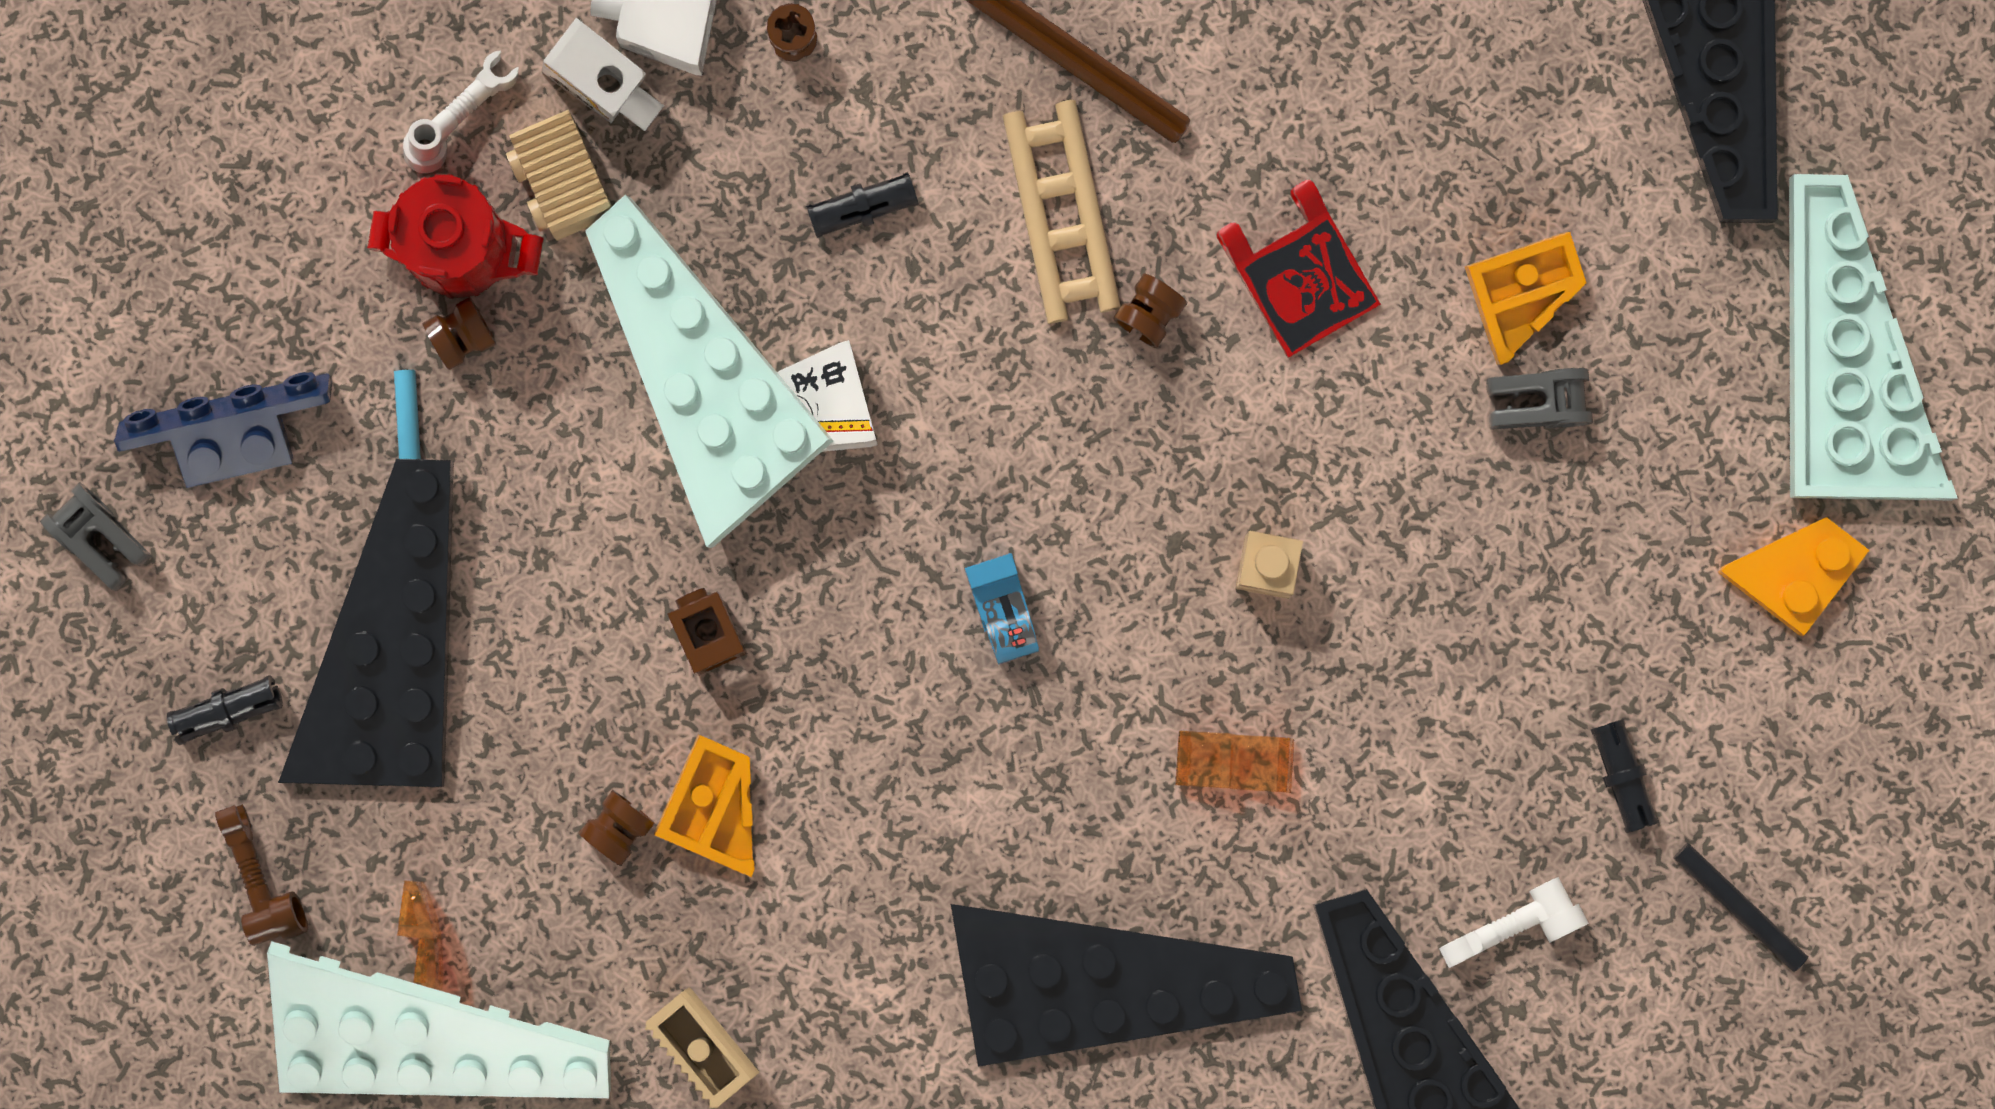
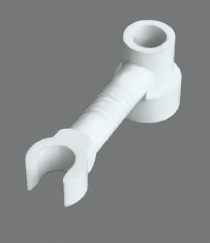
[403,51,519,173]
[1439,877,1589,968]

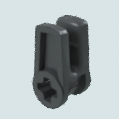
[1486,368,1593,430]
[40,482,152,591]

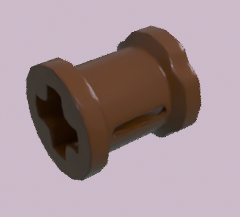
[767,3,817,62]

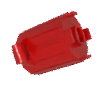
[367,174,544,299]

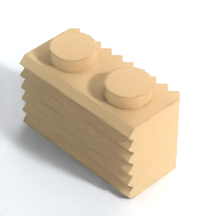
[506,109,612,241]
[645,988,759,1108]

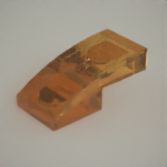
[1175,731,1294,793]
[397,880,443,991]

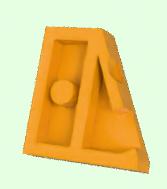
[1464,232,1586,365]
[1718,517,1870,636]
[654,734,755,877]

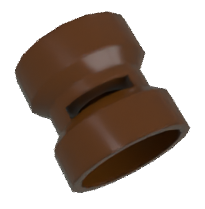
[1113,273,1188,348]
[422,297,496,370]
[579,790,655,866]

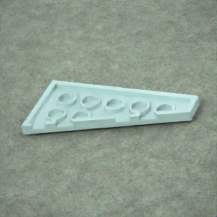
[1789,174,1958,501]
[585,195,834,548]
[267,941,611,1099]

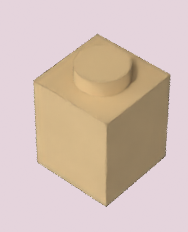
[1235,531,1303,599]

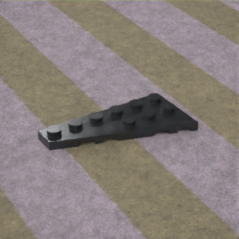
[1642,0,1778,223]
[278,459,454,787]
[1313,889,1520,1109]
[950,904,1302,1067]

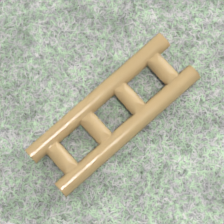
[1003,100,1121,324]

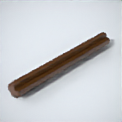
[966,0,1190,143]

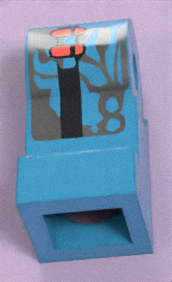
[965,553,1039,665]

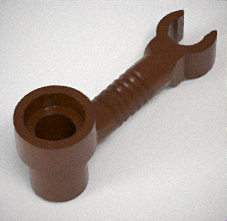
[215,804,308,946]

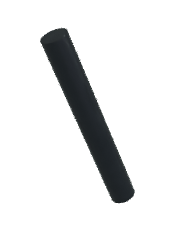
[1673,843,1809,972]

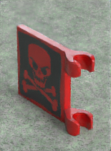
[1216,179,1381,358]

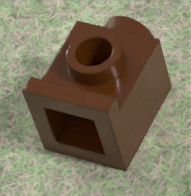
[667,588,747,676]

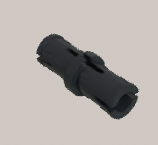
[806,172,919,238]
[167,675,283,745]
[1590,719,1659,833]

